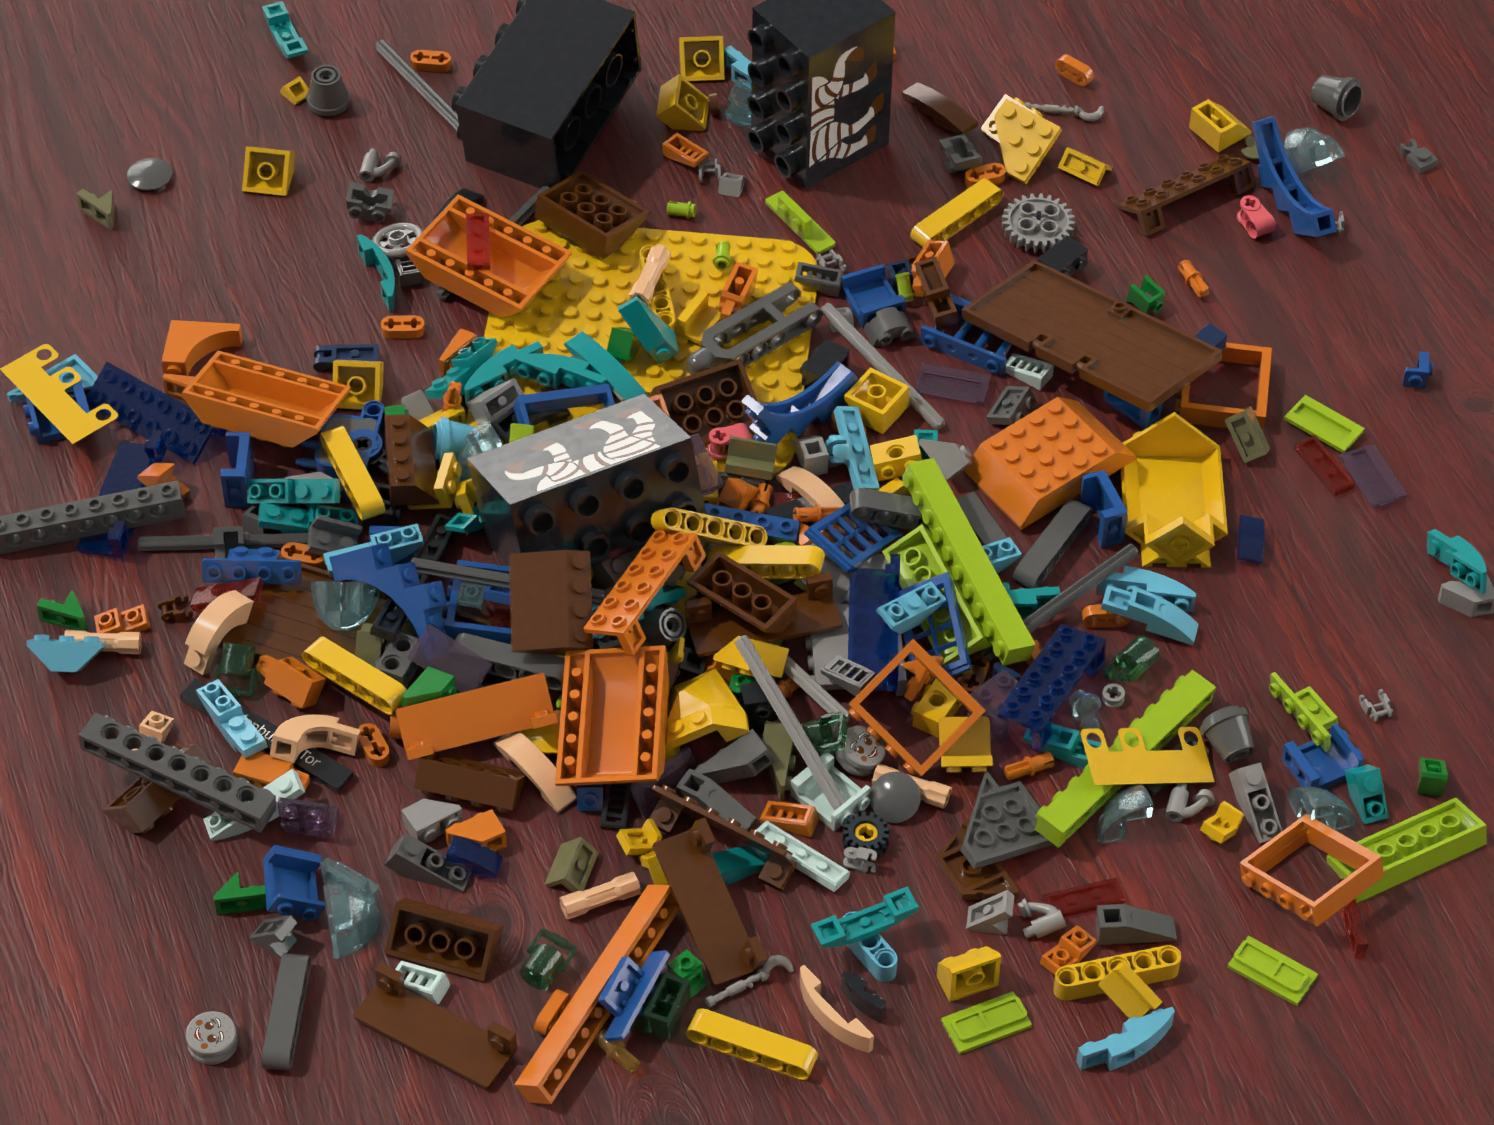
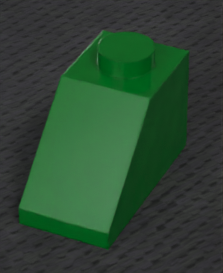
[607,327,641,363]
[402,666,457,707]

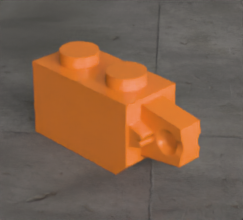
[911,240,955,297]
[719,262,758,321]
[255,655,326,708]
[233,751,310,791]

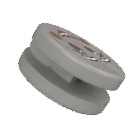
[835,726,886,776]
[186,1011,238,1065]

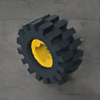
[842,811,890,861]

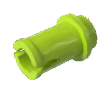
[667,201,696,219]
[713,241,731,270]
[895,272,915,302]

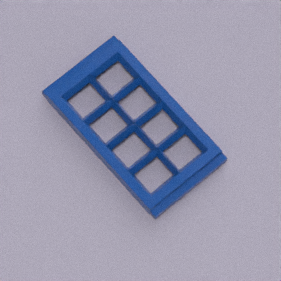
[804,502,903,573]
[895,572,971,685]

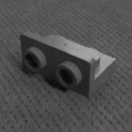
[986,386,1038,426]
[307,515,362,555]

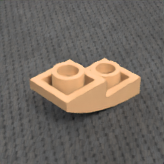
[131,711,174,750]

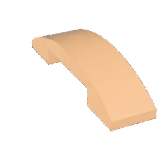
[775,466,857,536]
[493,731,577,813]
[800,965,874,1053]

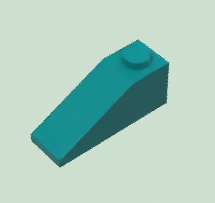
[618,296,679,364]

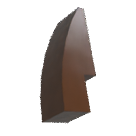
[914,257,959,330]

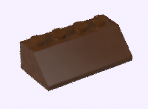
[384,414,439,506]
[687,551,797,633]
[102,743,215,833]
[414,752,529,813]
[384,898,504,981]

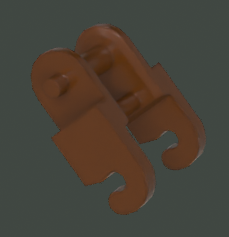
[157,594,193,622]

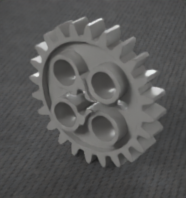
[1001,193,1075,253]

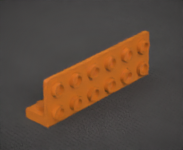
[584,530,706,656]
[395,673,558,760]

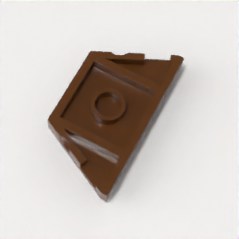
[935,819,1020,900]

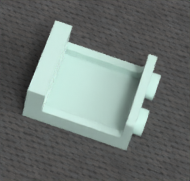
[790,752,871,831]

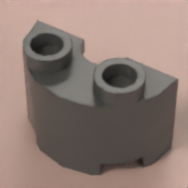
[939,134,983,173]
[346,182,394,223]
[863,307,916,348]
[213,526,250,559]

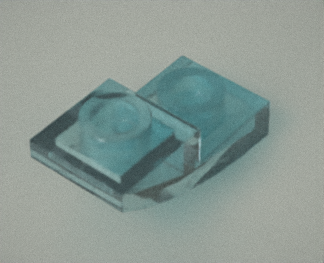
[456,581,487,609]

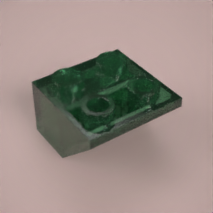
[631,972,690,1041]

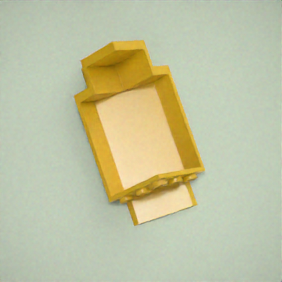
[1121,412,1228,568]

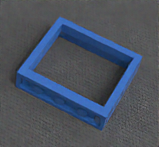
[514,383,615,425]
[443,560,511,645]

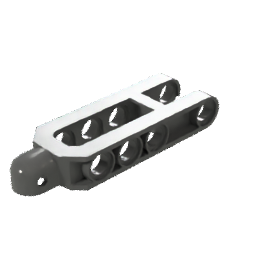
[688,283,823,375]

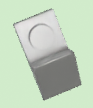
[966,890,1014,935]

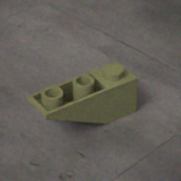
[762,721,798,801]

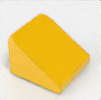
[280,76,309,105]

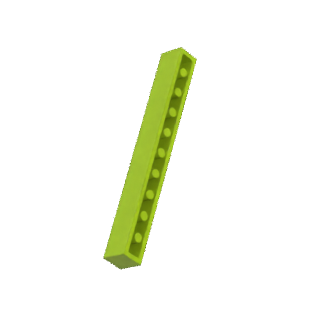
[902,458,1036,665]
[1034,670,1216,848]

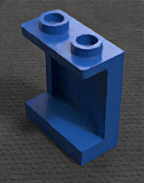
[841,264,906,329]
[23,382,90,444]
[220,432,254,508]
[1079,470,1128,549]
[1281,723,1364,796]
[263,845,326,921]

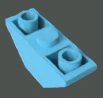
[876,581,946,634]
[26,635,106,672]

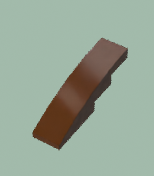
[901,82,979,135]

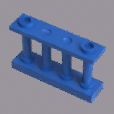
[920,294,1013,376]

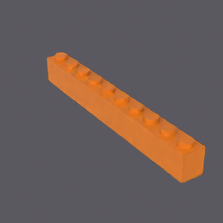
[514,885,680,1104]

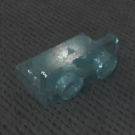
[321,857,379,906]

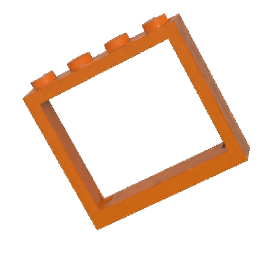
[1175,342,1272,431]
[848,639,986,777]
[1240,814,1384,926]

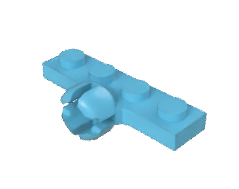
[825,406,880,490]

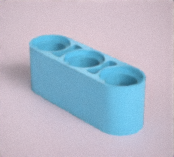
[843,912,898,982]

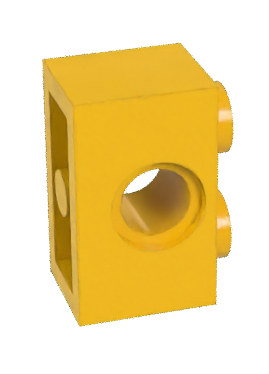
[870,435,922,481]
[911,679,962,738]

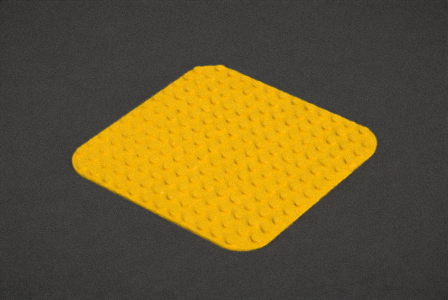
[466,220,817,480]

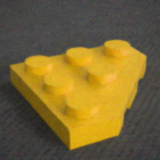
[994,99,1062,185]

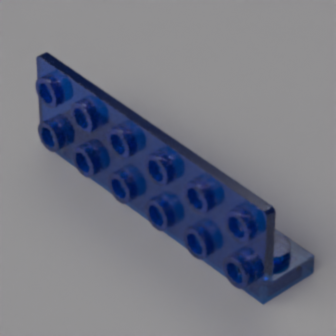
[86,361,227,464]
[76,430,167,559]
[848,554,900,691]
[996,624,1106,752]

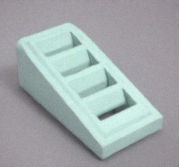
[1005,353,1054,390]
[395,961,450,1005]

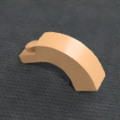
[184,590,254,675]
[270,715,361,763]

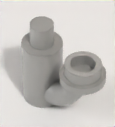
[359,148,402,182]
[1165,783,1215,822]
[1018,898,1067,939]

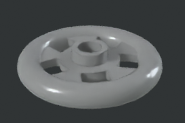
[372,223,423,258]

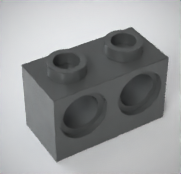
[374,632,425,688]

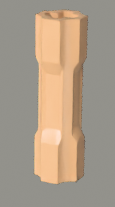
[629,244,671,305]
[64,630,142,654]
[872,764,952,809]
[559,872,641,919]

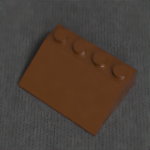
[534,170,650,259]
[649,359,757,449]
[509,550,593,655]

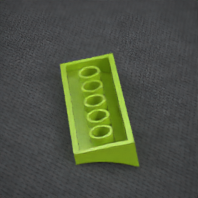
[882,524,992,666]
[1327,798,1487,903]

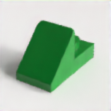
[36,591,87,631]
[1417,757,1448,797]
[214,872,267,915]

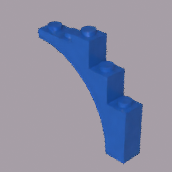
[1252,116,1337,237]
[741,361,858,444]
[329,543,450,661]

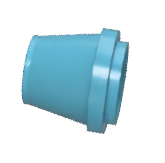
[432,417,480,465]

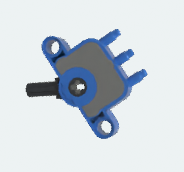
[295,400,388,503]

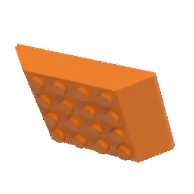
[406,195,572,318]
[182,351,351,448]
[964,397,1136,530]
[555,645,669,786]

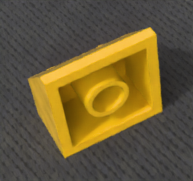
[679,36,725,81]
[656,74,709,131]
[242,146,296,196]
[333,360,384,409]
[844,367,910,434]
[937,946,1001,1002]

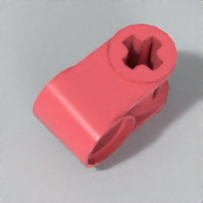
[1237,195,1276,239]
[708,423,753,460]

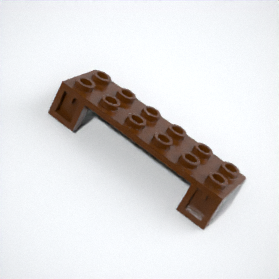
[1118,155,1257,236]
[685,572,842,657]
[649,784,797,891]
[652,818,768,986]
[353,962,517,1089]

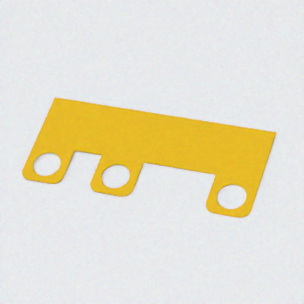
[0,344,118,444]
[1081,727,1215,785]

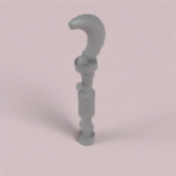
[1025,102,1104,122]
[705,955,794,1008]

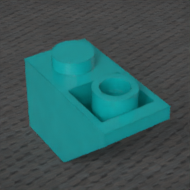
[1345,764,1389,824]

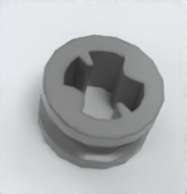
[1102,683,1125,708]

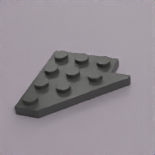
[961,772,1054,869]

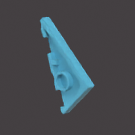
[7,354,102,403]

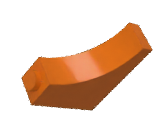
[162,320,243,376]

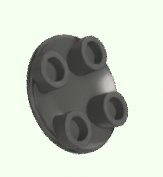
[127,158,172,192]
[870,772,921,823]

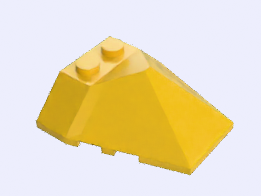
[664,668,749,769]

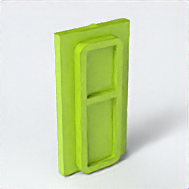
[1284,395,1365,453]
[1227,936,1318,1006]
[941,991,1032,1055]

